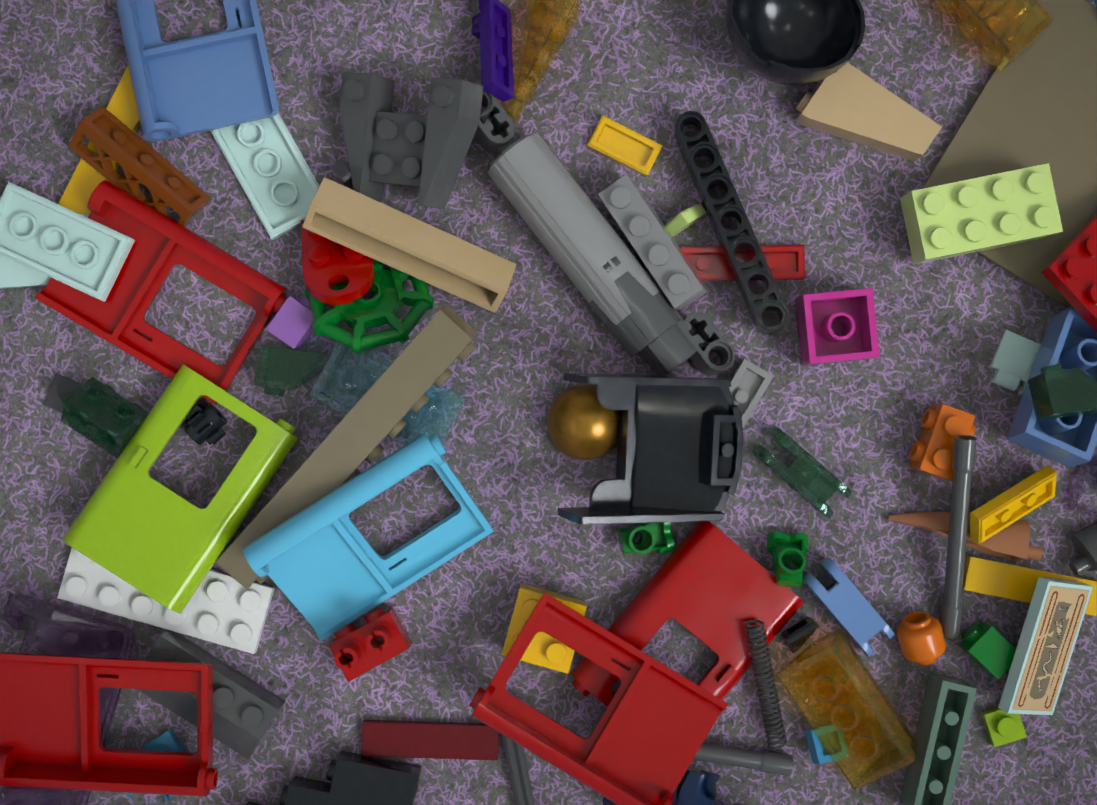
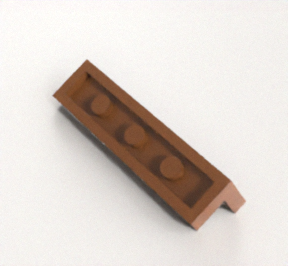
[69,107,211,228]

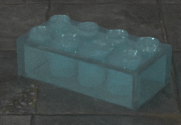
[309,342,468,446]

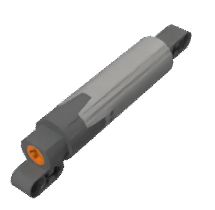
[474,89,735,376]

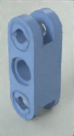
[802,557,895,657]

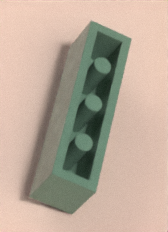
[899,672,977,805]

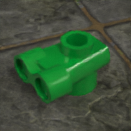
[617,522,675,554]
[767,532,808,587]

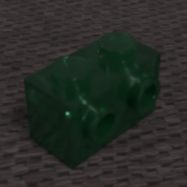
[61,377,148,459]

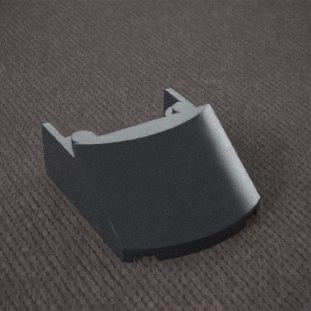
[558,373,743,524]

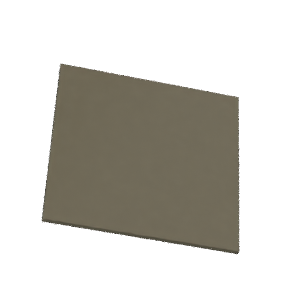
[922,0,1097,310]

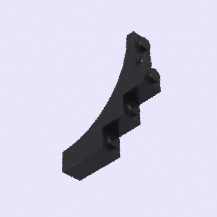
[246,751,422,805]

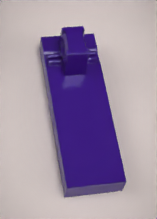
[472,0,514,102]

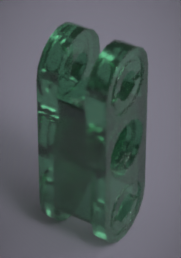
[752,426,852,519]

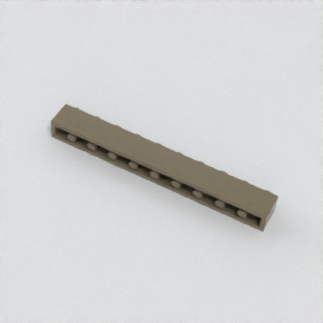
[216,305,479,590]

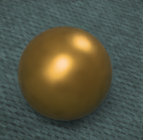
[547,384,619,460]

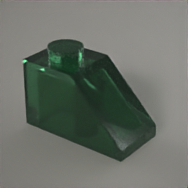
[254,344,334,397]
[1028,364,1097,421]

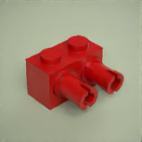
[328,607,412,682]

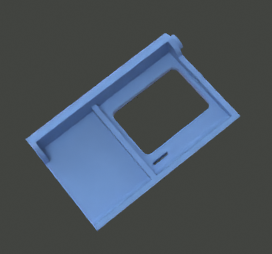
[115,0,280,141]

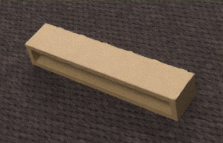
[302,177,516,313]

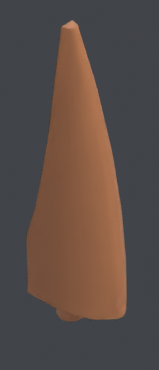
[887,511,1043,562]

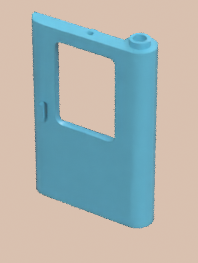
[243,432,494,641]

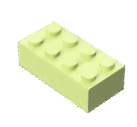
[900,163,1063,265]

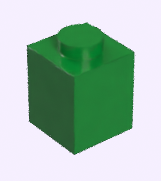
[958,621,1016,680]

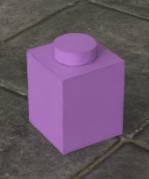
[266,295,314,351]

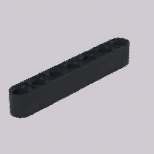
[675,111,788,335]

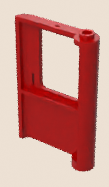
[0,652,218,797]

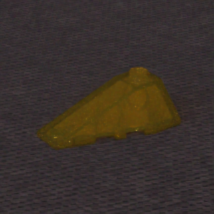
[507,0,581,124]

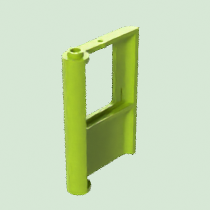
[62,364,298,614]

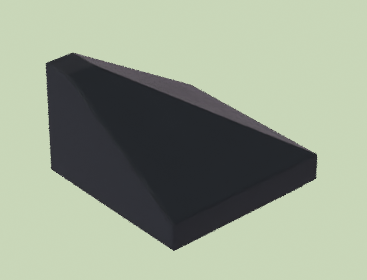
[781,617,819,654]

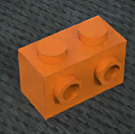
[909,404,976,481]

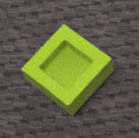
[981,707,1027,748]

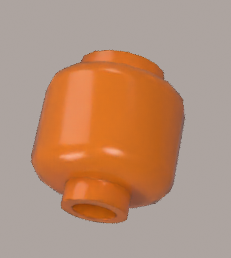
[896,611,946,666]

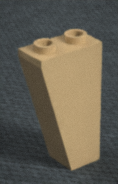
[795,62,942,161]

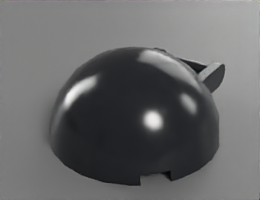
[726,0,866,86]

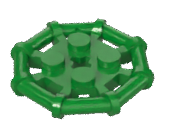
[304,260,434,354]

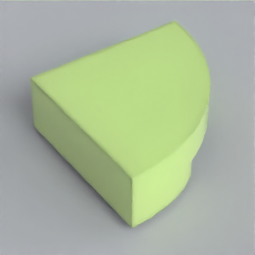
[665,204,707,237]

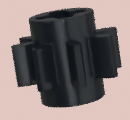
[183,404,227,445]

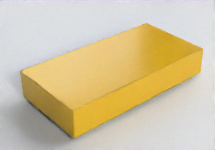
[587,115,663,177]

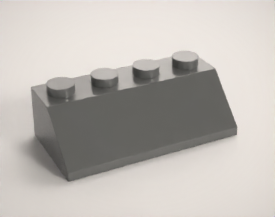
[137,630,286,760]

